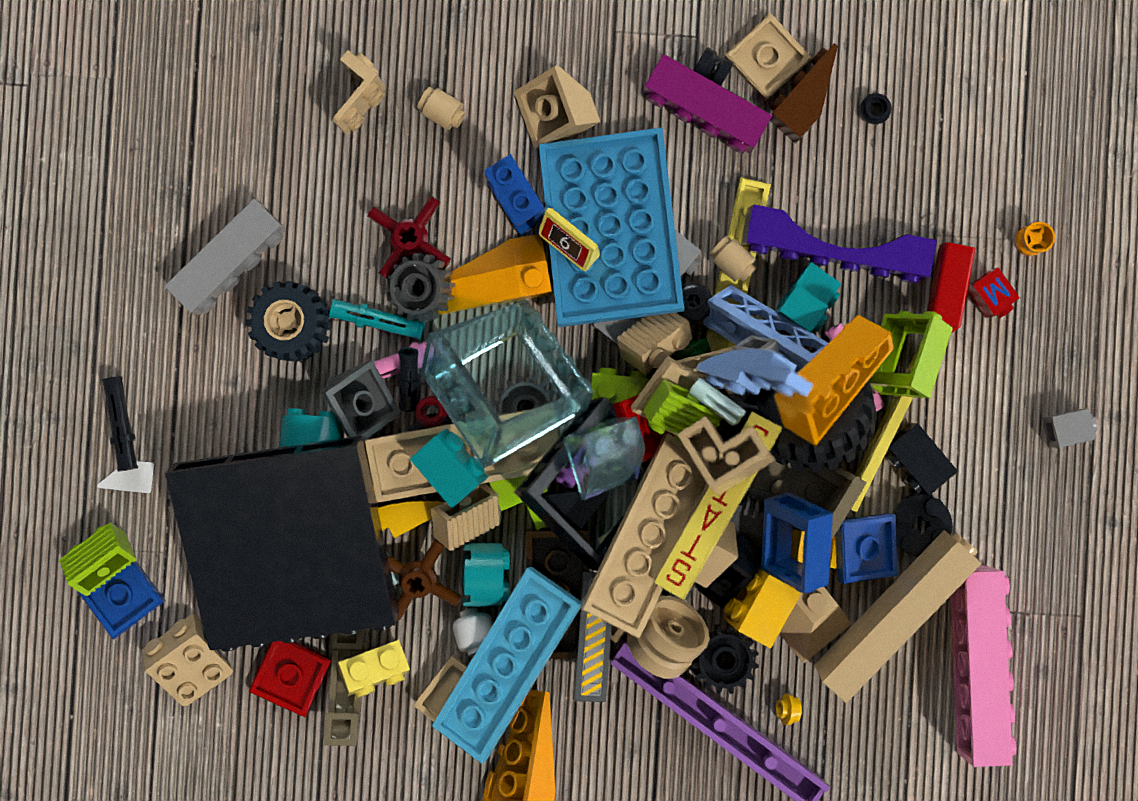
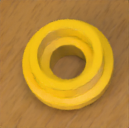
[776,693,802,726]

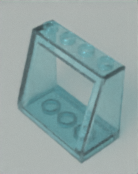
[421,300,594,468]

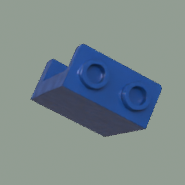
[484,154,545,236]

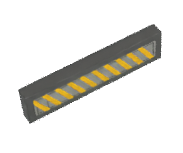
[572,571,612,702]

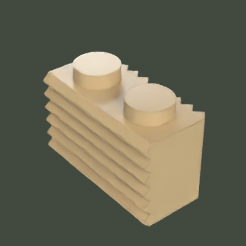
[617,313,692,375]
[430,483,500,550]

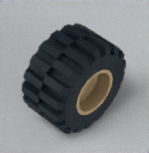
[246,281,332,362]

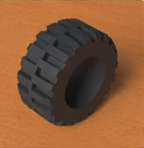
[750,347,876,473]

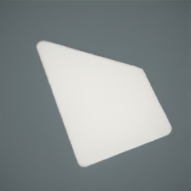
[97,461,154,493]

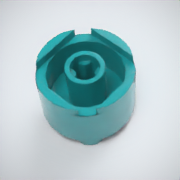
[279,408,344,448]
[462,543,510,606]

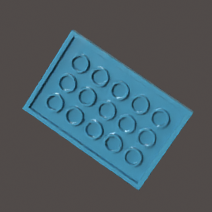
[539,127,685,327]

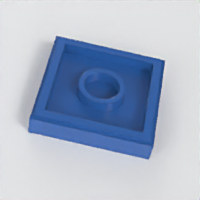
[836,513,898,584]
[76,561,166,639]

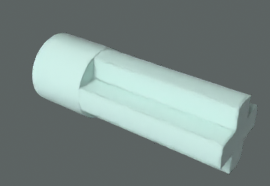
[689,378,745,426]

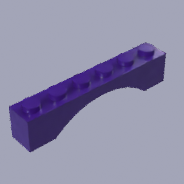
[741,204,937,284]

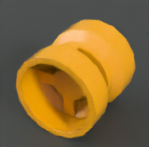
[1014,221,1055,256]

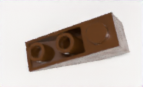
[770,43,838,144]

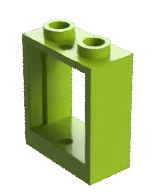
[868,311,953,399]

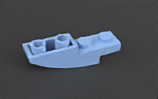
[696,349,813,397]

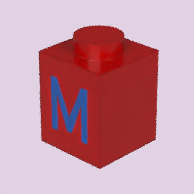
[967,267,1020,319]

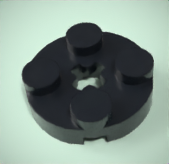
[892,494,953,557]

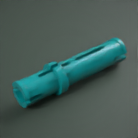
[329,298,425,340]

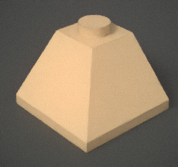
[514,66,600,149]
[779,587,852,663]

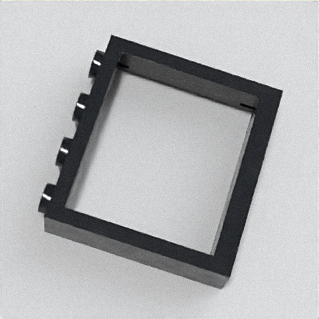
[514,397,652,571]

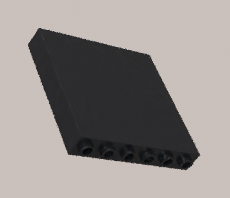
[165,435,399,652]

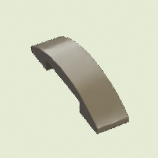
[324,629,365,746]

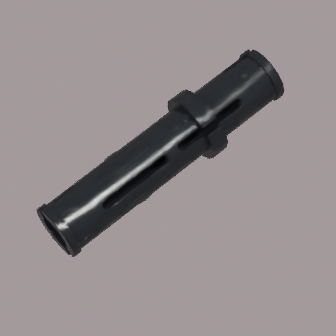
[102,376,138,472]

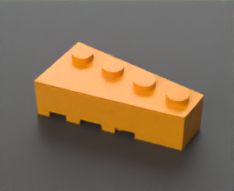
[774,315,894,446]

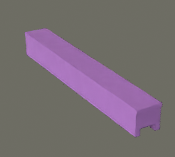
[609,633,830,801]

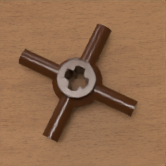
[388,539,462,620]

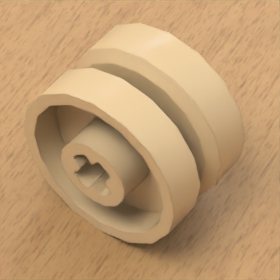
[627,596,709,679]

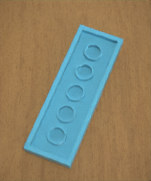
[432,567,582,764]

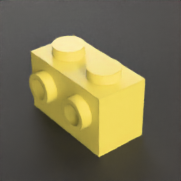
[337,640,410,698]

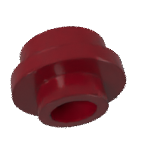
[416,396,448,428]

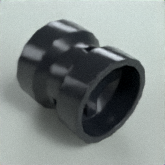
[693,47,734,86]

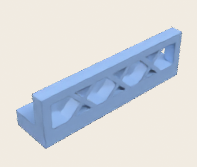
[703,285,828,374]

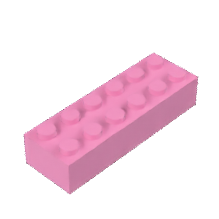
[950,565,1016,767]

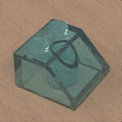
[563,416,646,500]

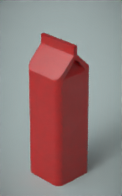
[927,242,976,333]

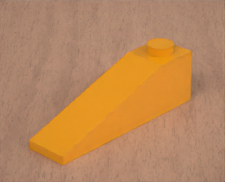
[439,234,552,315]
[482,690,556,801]

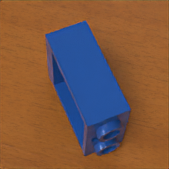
[761,492,833,593]

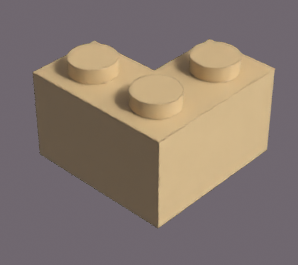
[678,416,775,495]

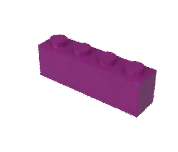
[643,54,773,154]

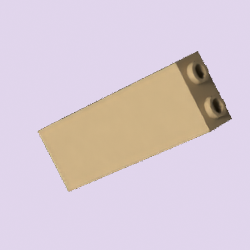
[814,530,982,703]

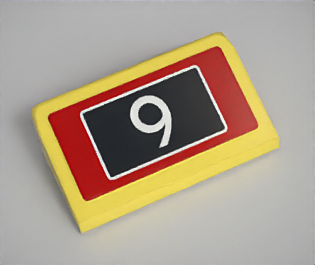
[539,208,600,271]

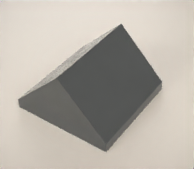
[322,360,402,442]

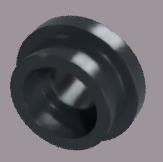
[860,93,892,125]

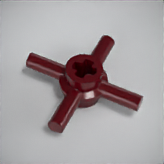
[367,196,451,280]

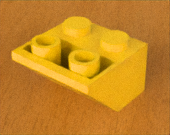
[724,568,801,649]

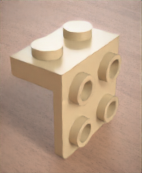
[332,50,386,134]
[142,613,233,706]

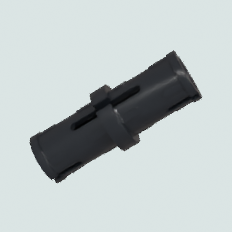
[396,347,421,412]

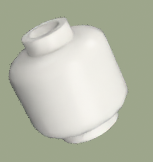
[452,608,493,657]

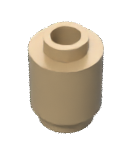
[417,87,466,130]
[709,236,756,282]

